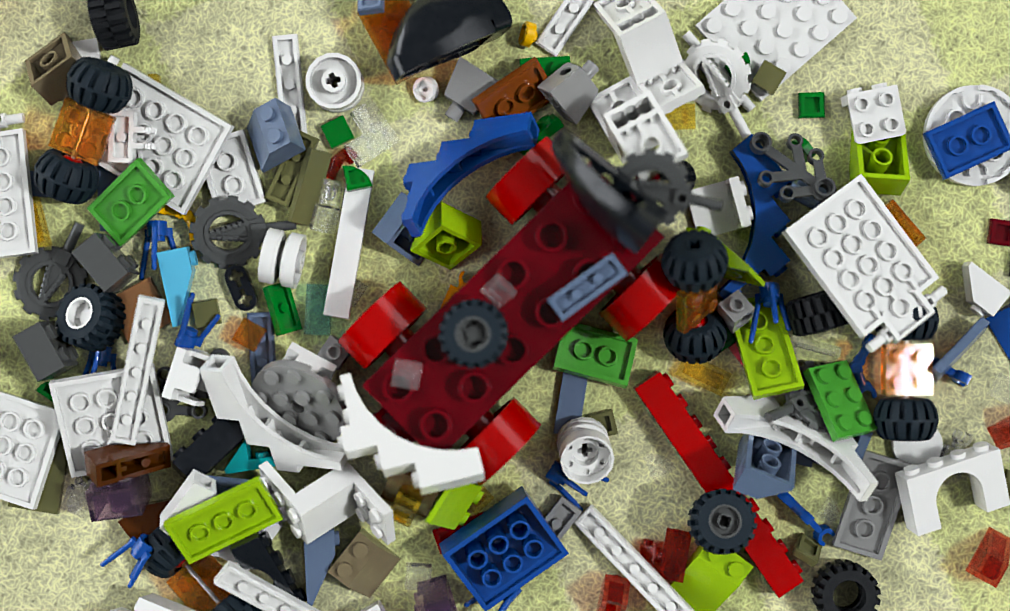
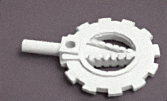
[682,38,751,139]

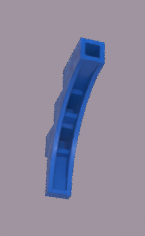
[402,112,540,237]
[715,134,791,301]

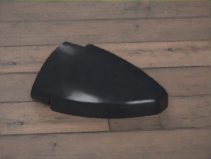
[387,0,513,81]
[551,127,669,254]

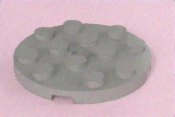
[251,360,347,442]

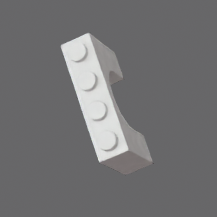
[895,441,1010,536]
[160,469,282,571]

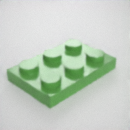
[87,158,175,247]
[552,323,638,389]
[803,360,878,442]

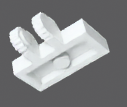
[108,111,157,163]

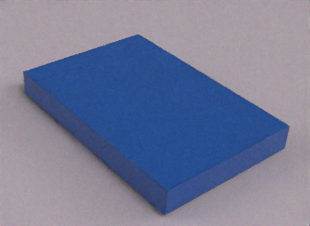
[922,101,1010,180]

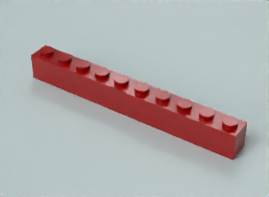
[633,371,804,598]

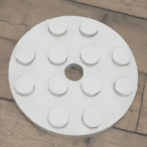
[923,85,1010,186]

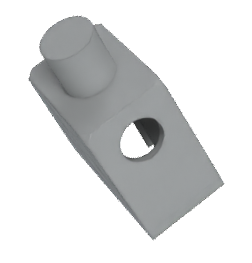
[444,57,498,122]
[537,60,599,124]

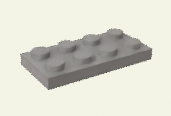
[832,450,913,561]

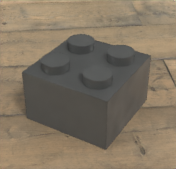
[71,233,140,293]
[13,321,79,382]

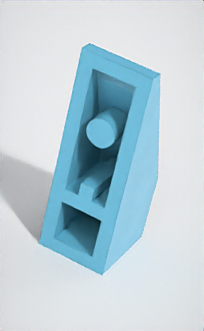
[156,246,198,327]

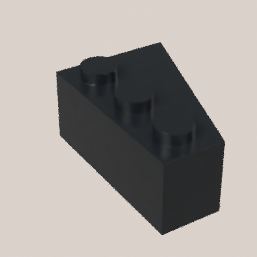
[172,416,245,480]

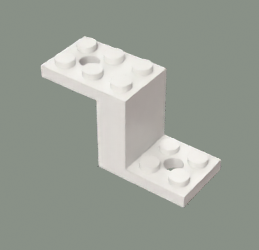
[593,0,706,114]
[589,76,689,180]
[259,461,396,545]

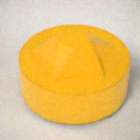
[518,21,538,48]

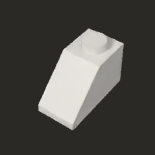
[961,262,1010,317]

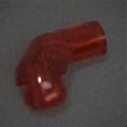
[326,147,357,180]

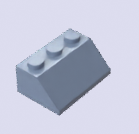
[733,434,797,499]

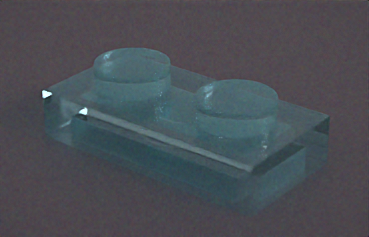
[304,284,332,335]

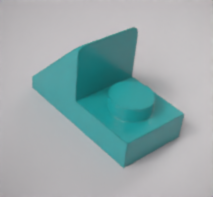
[224,440,275,474]

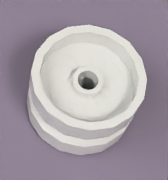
[306,53,365,113]
[258,228,307,289]

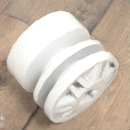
[556,417,614,484]

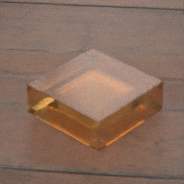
[232,317,267,352]

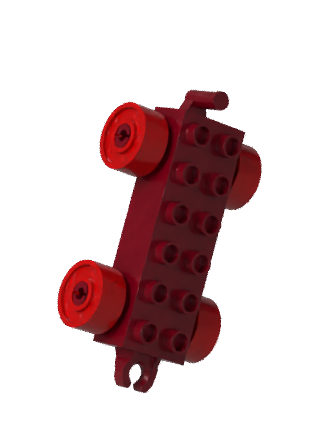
[338,136,681,486]

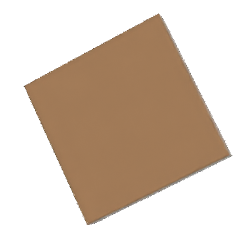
[117,277,171,343]

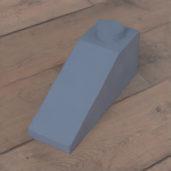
[303,528,340,606]

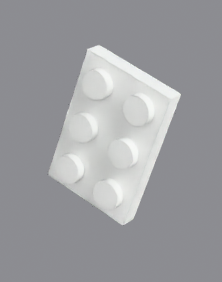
[206,129,267,217]

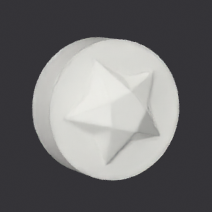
[413,76,439,103]

